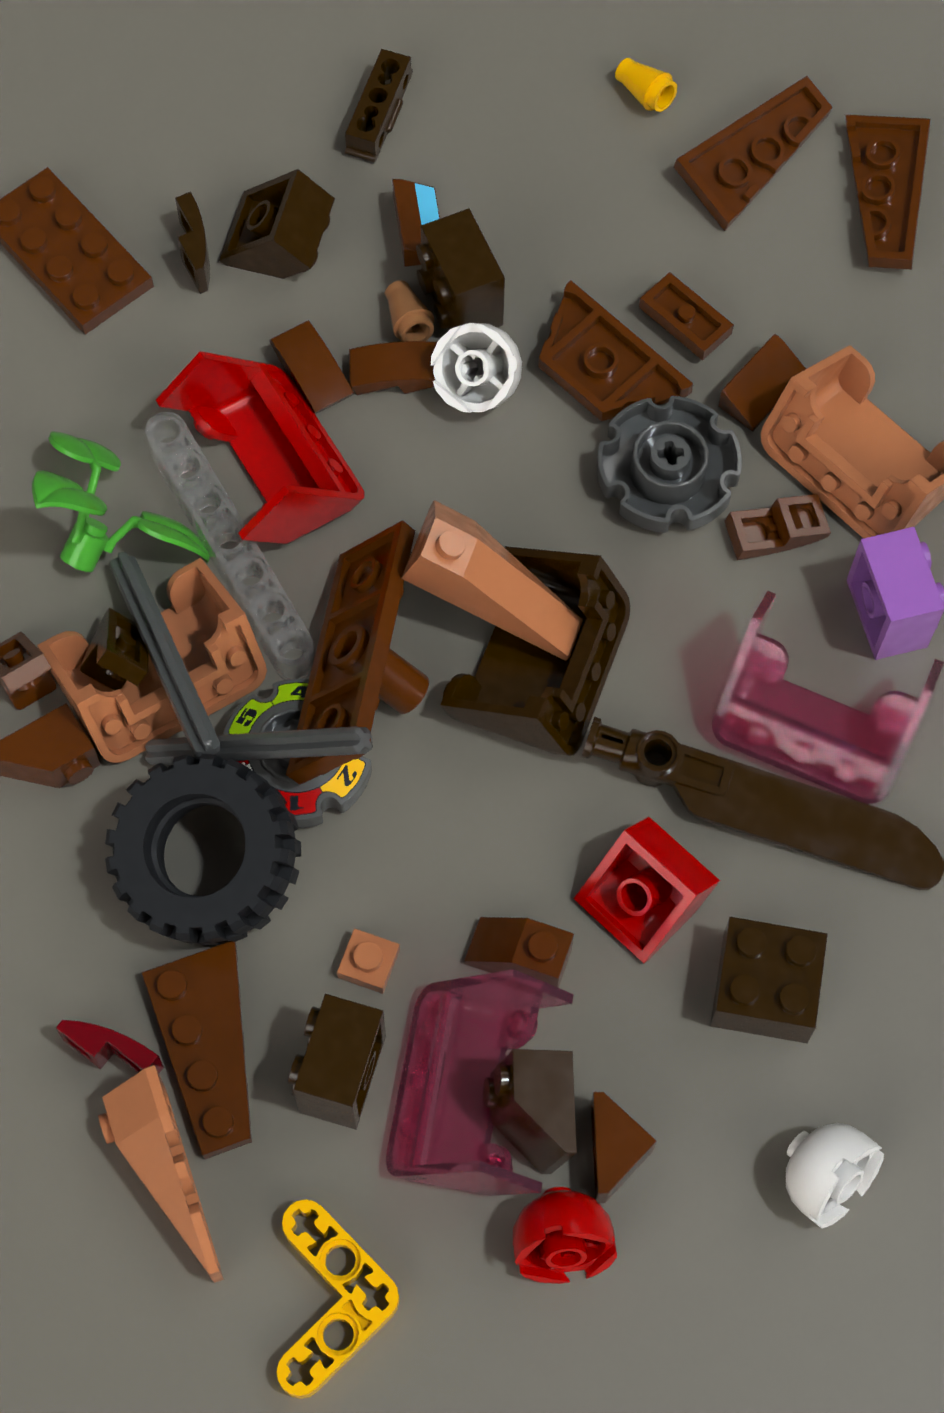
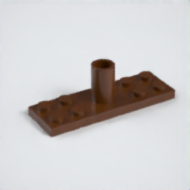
[286,520,429,785]

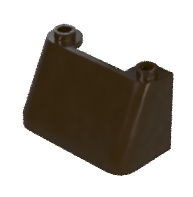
[440,546,630,756]

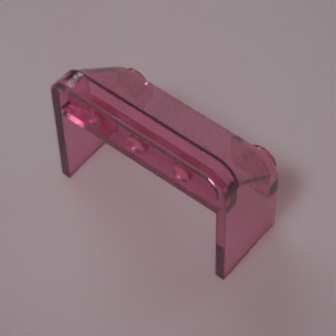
[712,591,944,804]
[386,969,574,1196]

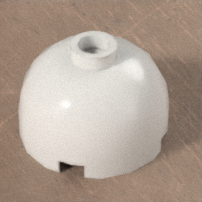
[431,323,522,412]
[786,1123,884,1228]

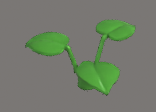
[32,431,210,572]

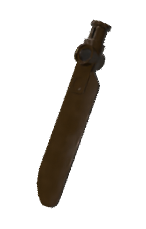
[581,717,944,890]

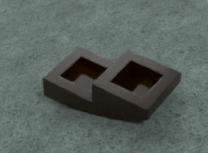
[175,191,210,294]

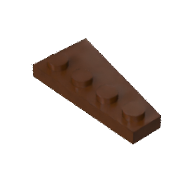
[674,76,833,231]
[846,115,930,270]
[142,941,252,1159]

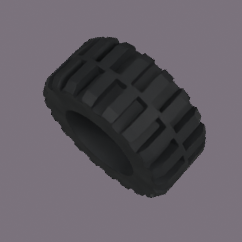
[105,753,301,946]

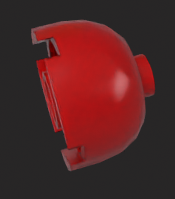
[513,1187,617,1284]

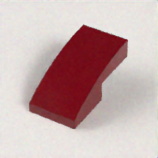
[56,1020,164,1073]

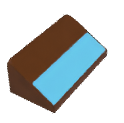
[392,179,440,267]

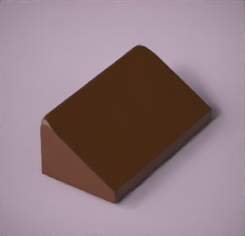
[718,334,806,432]

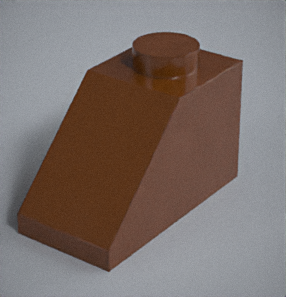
[0,703,100,788]
[464,917,574,995]

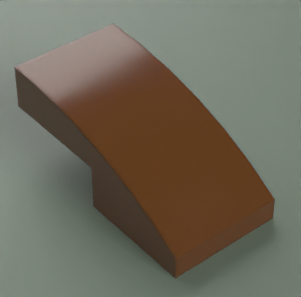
[269,320,354,414]
[349,341,437,395]
[724,494,831,560]

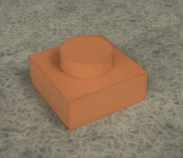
[337,928,400,994]

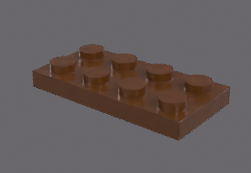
[0,167,154,335]

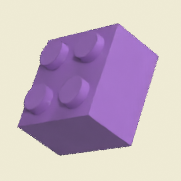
[847,527,944,660]

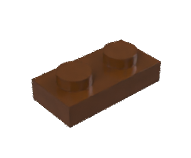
[639,272,734,361]

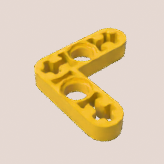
[276,1199,400,1399]

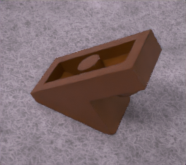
[0,631,56,710]

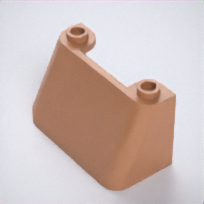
[760,345,944,538]
[37,558,267,763]

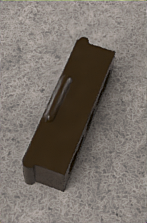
[345,49,413,162]

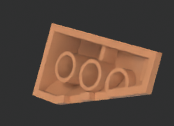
[401,500,583,661]
[98,1065,224,1283]

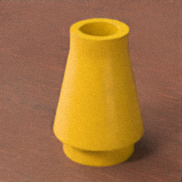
[615,58,677,112]

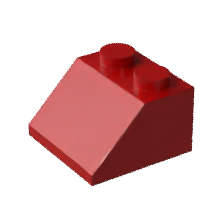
[573,817,720,964]

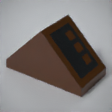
[591,1092,657,1203]

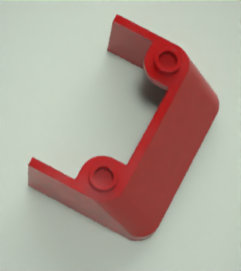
[156,351,365,544]

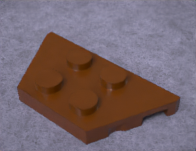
[538,280,693,422]

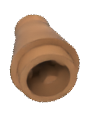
[385,280,434,342]

